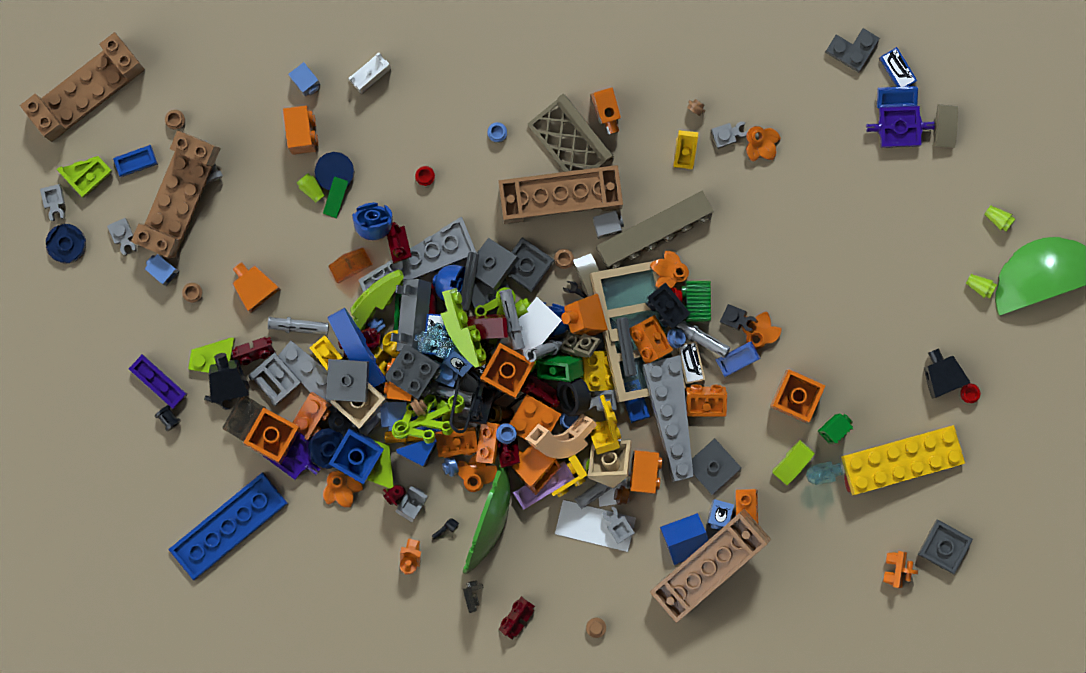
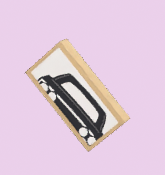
[678,341,705,384]

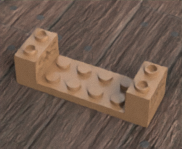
[19,32,145,142]
[131,130,221,258]
[498,165,623,224]
[650,509,771,623]

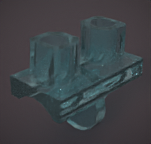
[415,322,455,358]
[806,461,843,485]

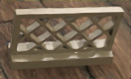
[528,93,614,172]

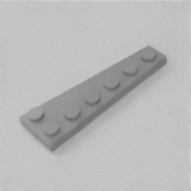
[359,217,477,292]
[278,341,381,436]
[642,355,693,482]

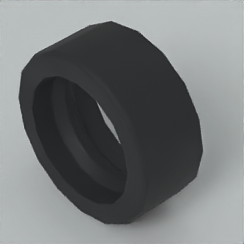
[556,378,591,416]

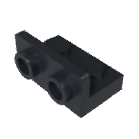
[646,283,691,329]

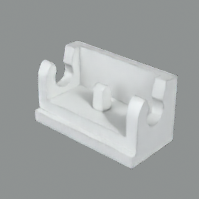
[349,52,391,94]

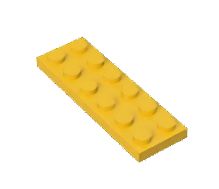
[841,425,965,495]

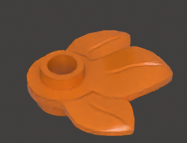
[746,126,781,162]
[650,251,689,288]
[742,312,782,350]
[457,453,497,492]
[323,470,363,508]

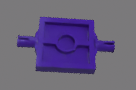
[866,106,935,148]
[263,433,321,480]

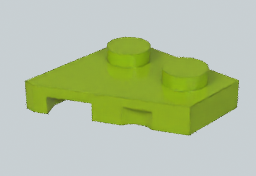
[57,156,113,198]
[188,337,235,373]
[366,439,394,489]

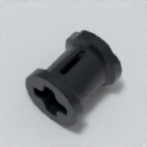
[155,405,181,432]

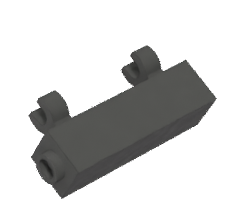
[391,279,431,354]

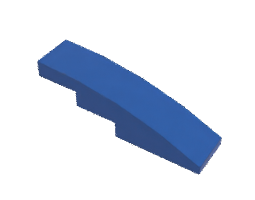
[328,308,386,387]

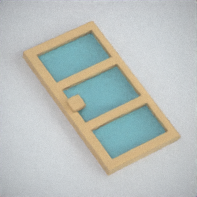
[590,260,686,403]

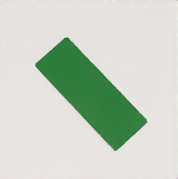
[323,177,348,218]

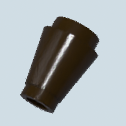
[487,404,514,424]

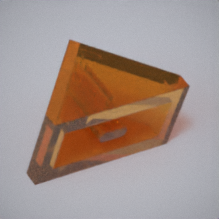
[328,248,373,283]

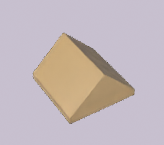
[330,382,386,429]
[588,440,632,488]

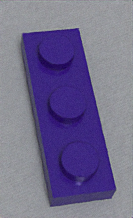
[129,354,187,409]

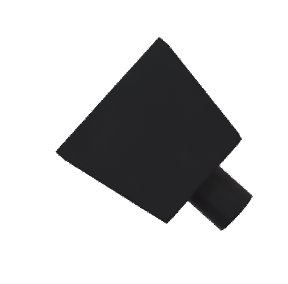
[924,348,971,399]
[209,353,250,403]

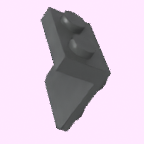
[385,345,442,399]

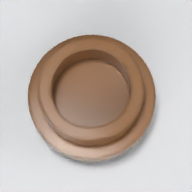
[687,99,706,116]
[165,110,185,130]
[554,249,574,269]
[182,283,203,303]
[410,398,428,417]
[586,618,606,638]

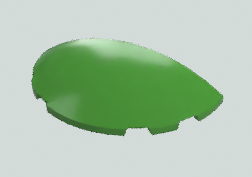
[995,237,1086,316]
[462,465,511,574]

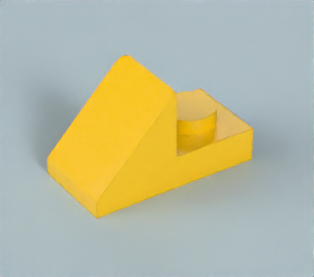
[673,130,698,169]
[309,335,345,371]

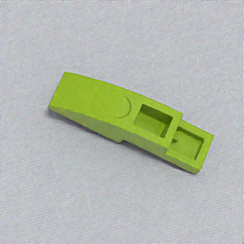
[350,269,404,331]
[441,288,486,368]

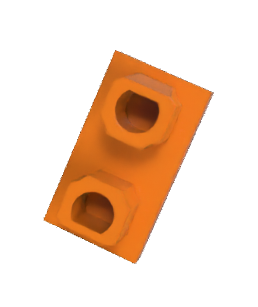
[400,538,421,575]
[883,551,918,588]

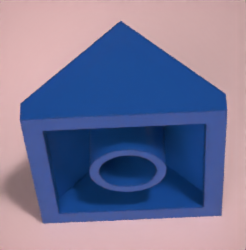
[329,429,384,484]
[396,437,437,467]
[660,513,708,565]

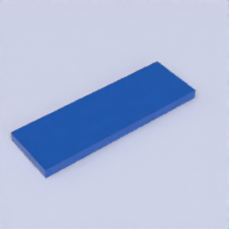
[168,472,288,581]

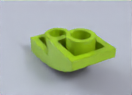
[772,440,815,485]

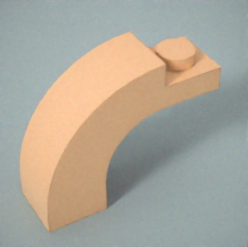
[525,414,597,459]

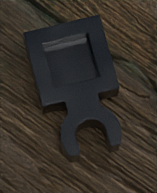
[720,304,758,333]

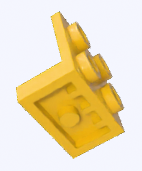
[570,351,615,391]
[590,395,622,455]
[551,455,587,498]

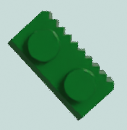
[682,281,711,323]
[536,355,584,382]
[817,413,853,444]

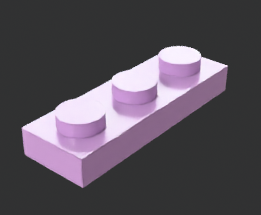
[513,461,575,510]

